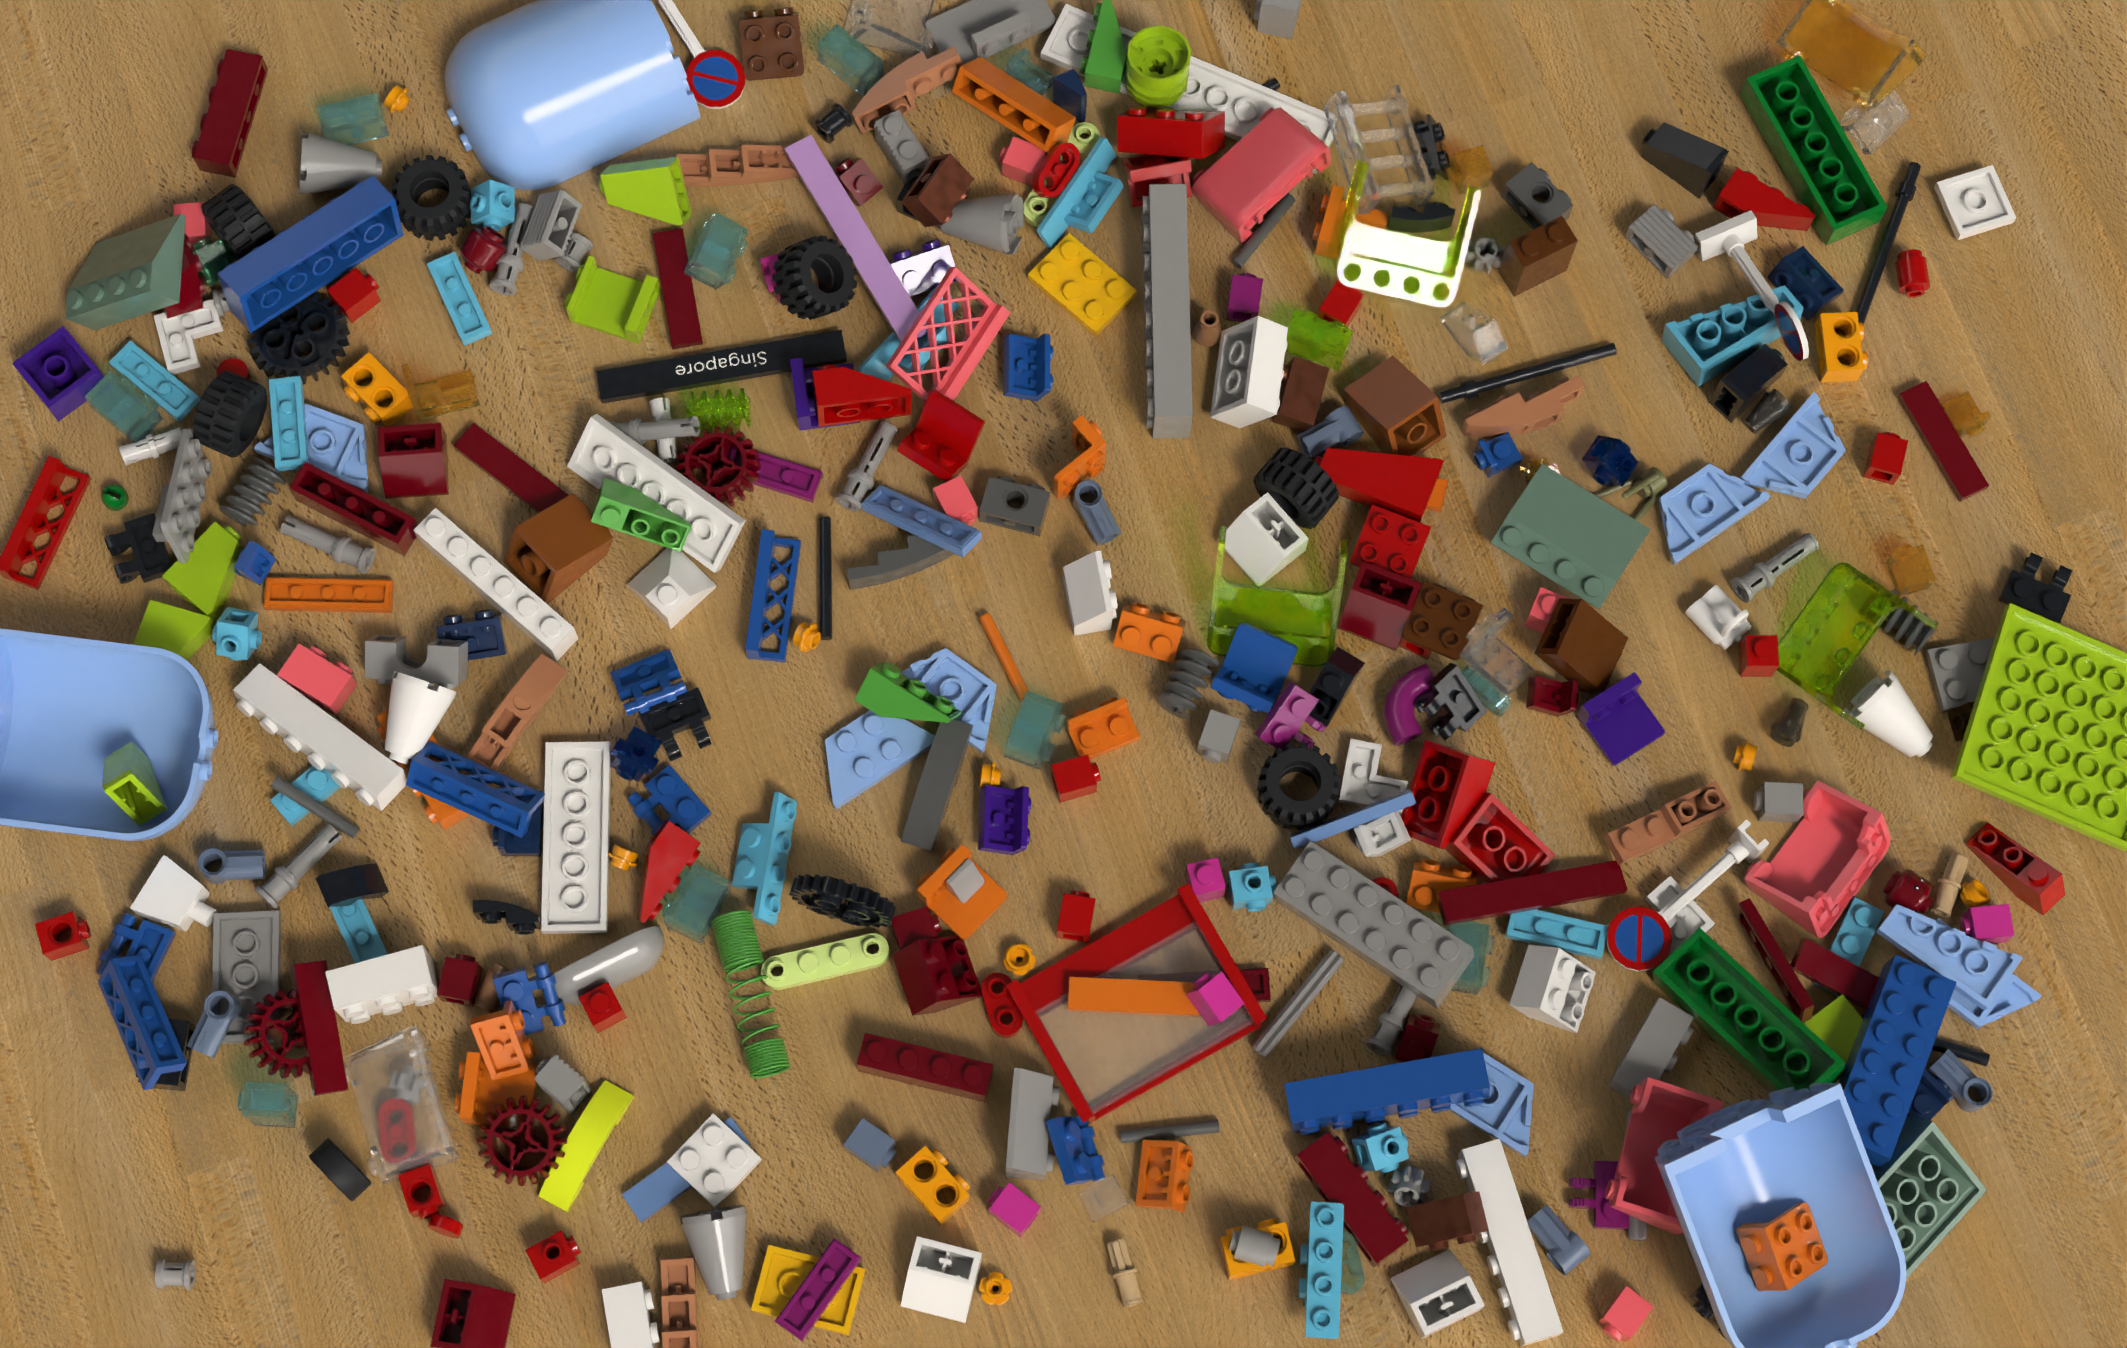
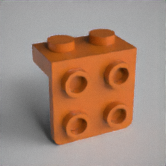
[1312,185,1388,268]
[1054,415,1106,500]
[917,844,1007,940]
[455,1051,537,1128]
[1736,1203,1828,1291]

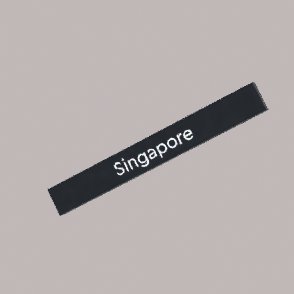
[596,330,847,404]

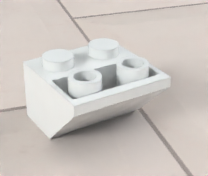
[1217,492,1309,588]
[1062,550,1118,636]
[1509,945,1596,1033]
[900,1236,982,1323]
[1390,1249,1485,1339]

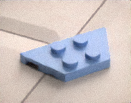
[1740,392,1846,499]
[254,404,369,493]
[1658,464,1771,565]
[901,648,997,754]
[825,710,935,810]
[1936,918,2042,1029]
[1450,1053,1534,1158]

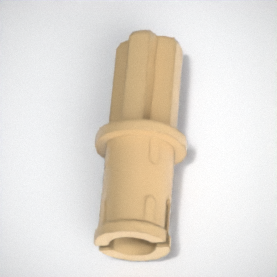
[1930,853,1969,918]
[1107,1239,1144,1308]

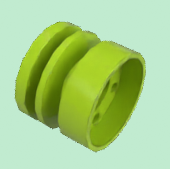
[1125,25,1191,108]

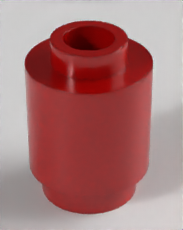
[1895,249,1930,298]

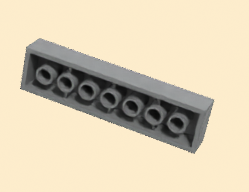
[1141,184,1193,439]

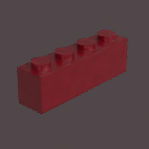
[192,49,268,178]
[289,462,418,556]
[857,1033,993,1103]
[1294,1132,1409,1268]

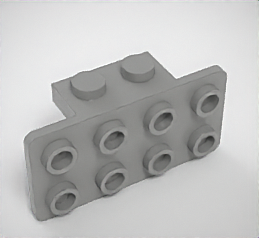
[925,0,1056,65]
[152,429,211,563]

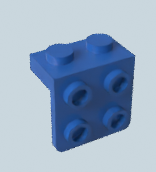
[1210,622,1298,713]

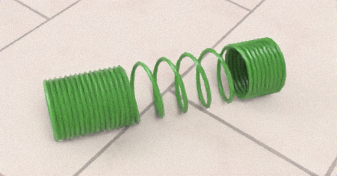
[711,910,791,1078]

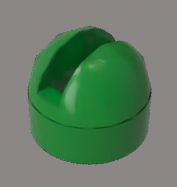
[101,484,129,511]

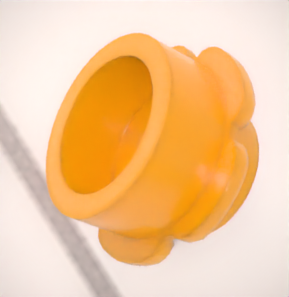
[383,85,411,113]
[793,622,821,652]
[1733,740,1758,771]
[979,761,1001,789]
[608,844,638,871]
[1960,879,1990,908]
[1003,944,1036,976]
[979,1272,1012,1305]

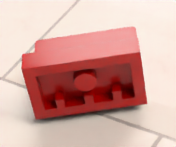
[897,390,985,482]
[1350,504,1431,579]

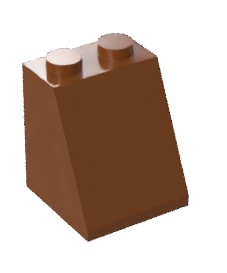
[1343,356,1446,456]
[503,494,614,604]

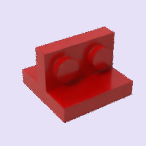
[1121,154,1192,208]

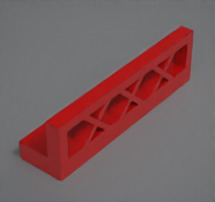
[0,456,91,590]

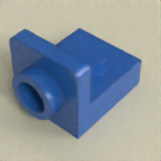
[1473,432,1523,478]
[234,540,276,585]

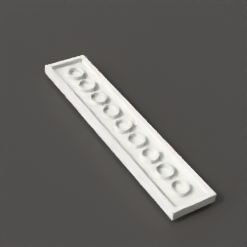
[1041,4,1342,174]

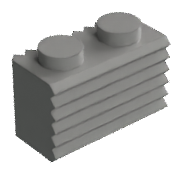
[874,110,930,185]
[520,190,582,261]
[1625,204,1698,279]
[534,1055,591,1114]

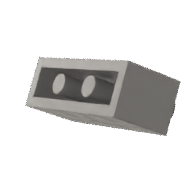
[1607,997,1694,1099]

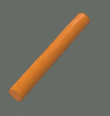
[979,613,1031,701]

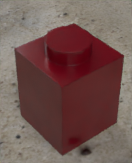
[891,906,942,950]
[437,954,483,1007]

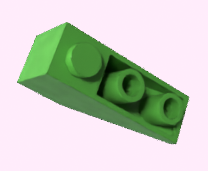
[1080,0,1127,94]
[591,478,692,552]
[854,662,962,723]

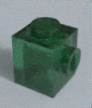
[191,236,235,287]

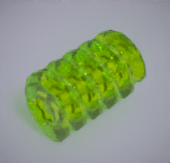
[686,388,751,430]

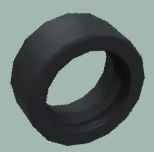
[309,1138,371,1201]

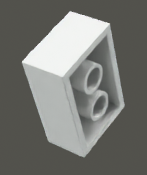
[1210,316,1288,429]
[325,945,439,1024]

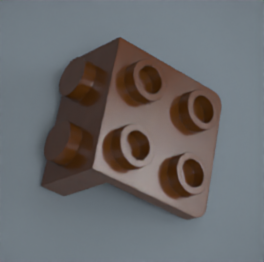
[738,7,804,81]
[1402,581,1483,661]

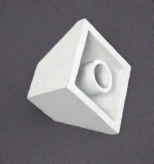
[627,548,717,629]

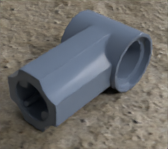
[1297,406,1364,460]
[1072,480,1121,546]
[197,848,266,884]
[187,990,241,1058]
[1927,1049,1993,1112]
[1527,1205,1591,1275]

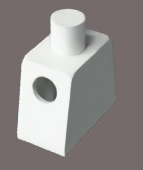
[130,855,217,932]

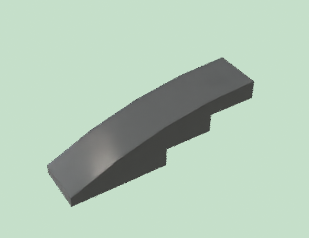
[847,535,954,590]
[901,719,974,851]

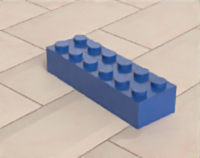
[218,176,404,333]
[1839,955,1957,1167]
[1284,1048,1490,1136]

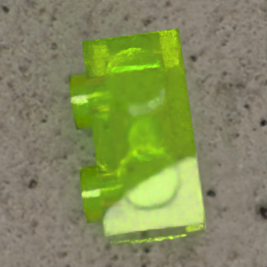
[1285,309,1353,371]

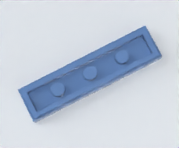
[862,485,982,558]
[1290,789,1416,849]
[622,1117,751,1223]

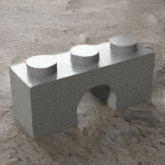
[365,634,468,689]

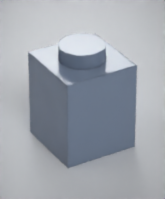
[843,1118,897,1172]

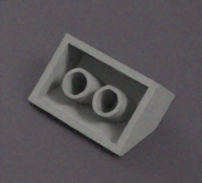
[1006,1068,1059,1180]

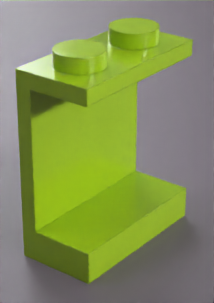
[564,256,661,344]

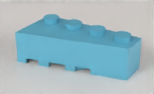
[1662,285,1803,387]

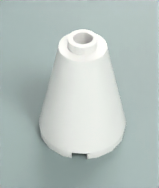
[1844,670,1933,757]
[384,671,456,764]

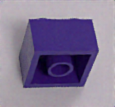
[12,326,109,422]

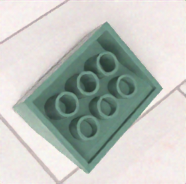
[65,214,186,330]
[1491,463,1651,610]
[1871,1114,1987,1279]

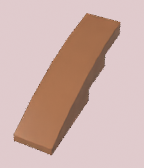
[675,144,799,187]
[660,1256,699,1348]

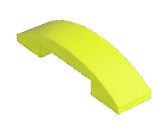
[538,1080,634,1213]

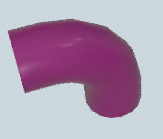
[1383,664,1434,746]

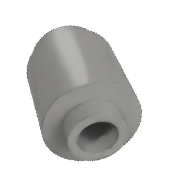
[1229,1225,1281,1267]

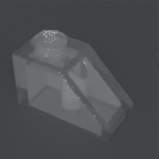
[1440,302,1508,365]

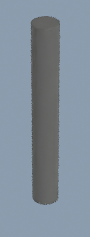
[1232,193,1296,268]
[270,775,360,839]
[1120,1119,1219,1143]

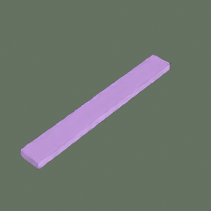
[784,135,928,343]

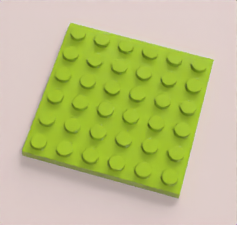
[1951,603,2127,852]

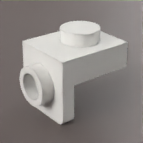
[1354,811,1411,857]

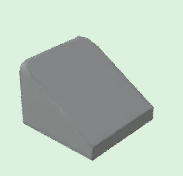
[946,859,985,903]

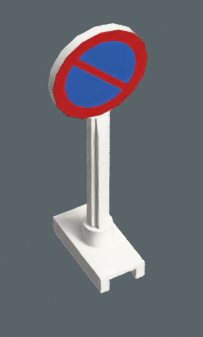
[657,0,745,109]
[1695,210,1809,361]
[1606,820,1769,972]

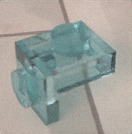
[1006,48,1054,95]

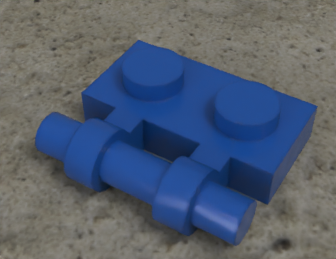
[610,649,688,716]
[627,765,711,835]
[96,913,176,983]
[492,961,566,1035]
[1046,1116,1105,1185]

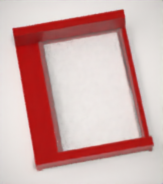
[1006,883,1267,1124]

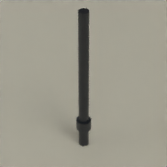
[1855,162,1921,325]
[1438,343,1617,404]

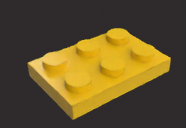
[1028,233,1137,337]
[751,1245,866,1336]

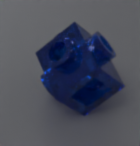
[1582,435,1638,487]
[610,726,662,782]

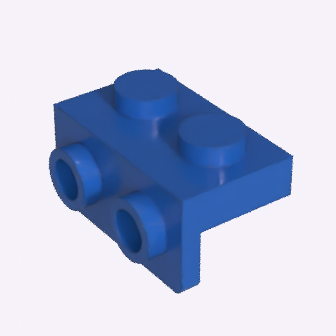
[1003,333,1053,402]

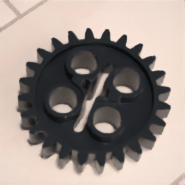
[247,292,350,385]
[789,874,896,928]

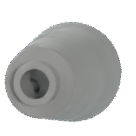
[299,132,382,194]
[938,193,1024,255]
[680,1205,747,1300]

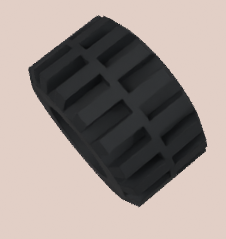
[391,155,471,241]
[201,184,276,261]
[772,236,857,320]
[193,371,267,458]
[1253,448,1339,529]
[1257,743,1340,830]

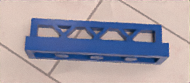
[745,529,801,663]
[406,741,545,838]
[98,955,187,1090]

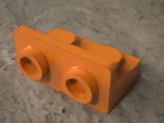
[1066,697,1140,760]
[470,1000,536,1081]
[1135,1140,1194,1213]

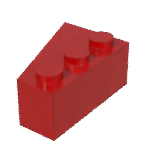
[1117,106,1225,159]

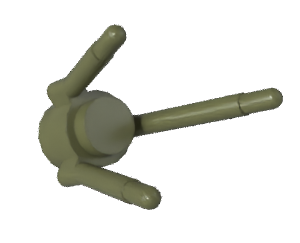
[1594,467,1667,522]

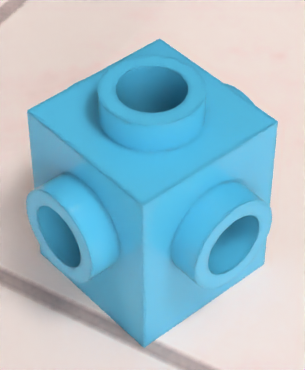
[470,179,516,231]
[212,607,262,661]
[1227,863,1277,912]
[1351,1122,1409,1173]

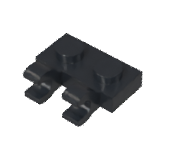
[104,513,172,584]
[1998,552,2072,624]
[1413,662,1487,740]
[639,687,712,762]

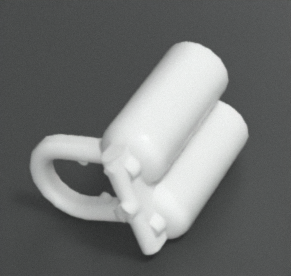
[1685,585,1752,650]

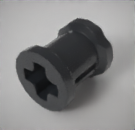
[812,103,853,144]

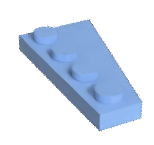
[1876,904,2023,1010]

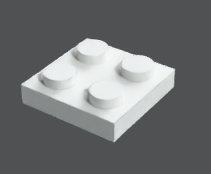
[1934,165,2016,240]
[667,1113,762,1209]

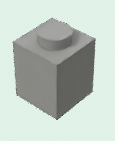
[1197,709,1241,763]
[1753,782,1804,823]

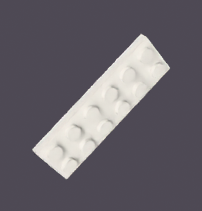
[567,414,746,573]
[541,741,611,934]

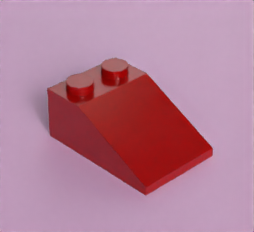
[812,365,912,427]
[1401,740,1495,850]
[1445,792,1555,883]

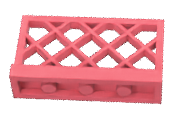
[886,267,1010,406]

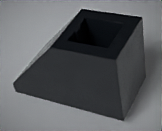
[1309,647,1365,726]

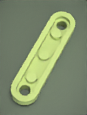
[1024,122,1100,227]
[761,933,890,990]

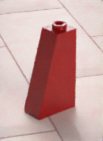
[1315,448,1444,522]

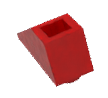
[1713,167,1816,231]
[637,819,701,923]
[1966,822,2065,915]

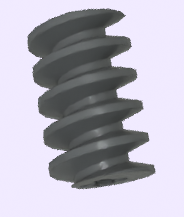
[219,457,286,527]
[1865,588,1938,656]
[1157,649,1219,719]

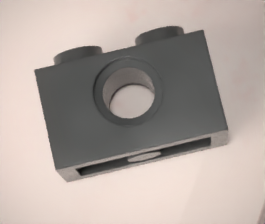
[1501,162,1573,230]
[979,476,1050,537]

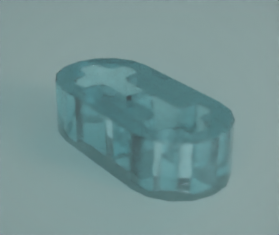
[1461,665,1512,717]
[1341,1231,1365,1295]

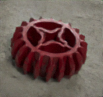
[676,425,761,507]
[243,989,309,1079]
[477,1095,567,1186]

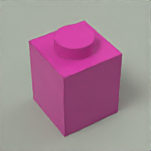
[1185,857,1226,902]
[1960,904,2015,944]
[1186,971,1245,1027]
[988,1182,1041,1238]

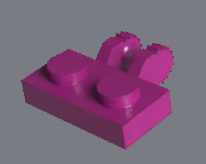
[1254,681,1327,750]
[1569,1160,1629,1230]

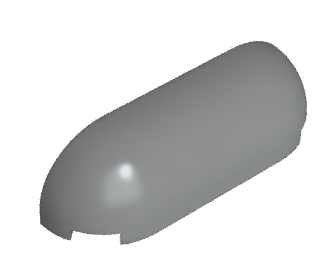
[554,926,664,1005]

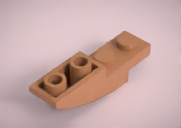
[852,46,963,134]
[1461,375,1585,438]
[465,653,569,772]
[1603,780,1732,866]

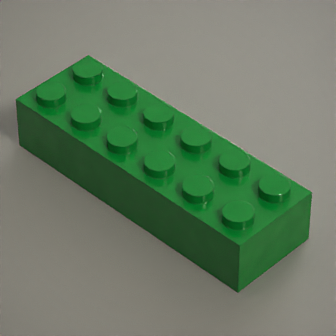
[1739,55,1888,245]
[1653,927,1845,1092]

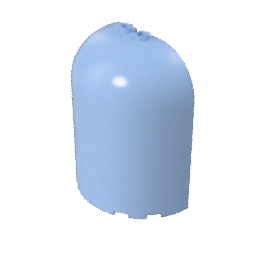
[444,0,701,190]
[0,628,218,841]
[1655,1083,1907,1348]

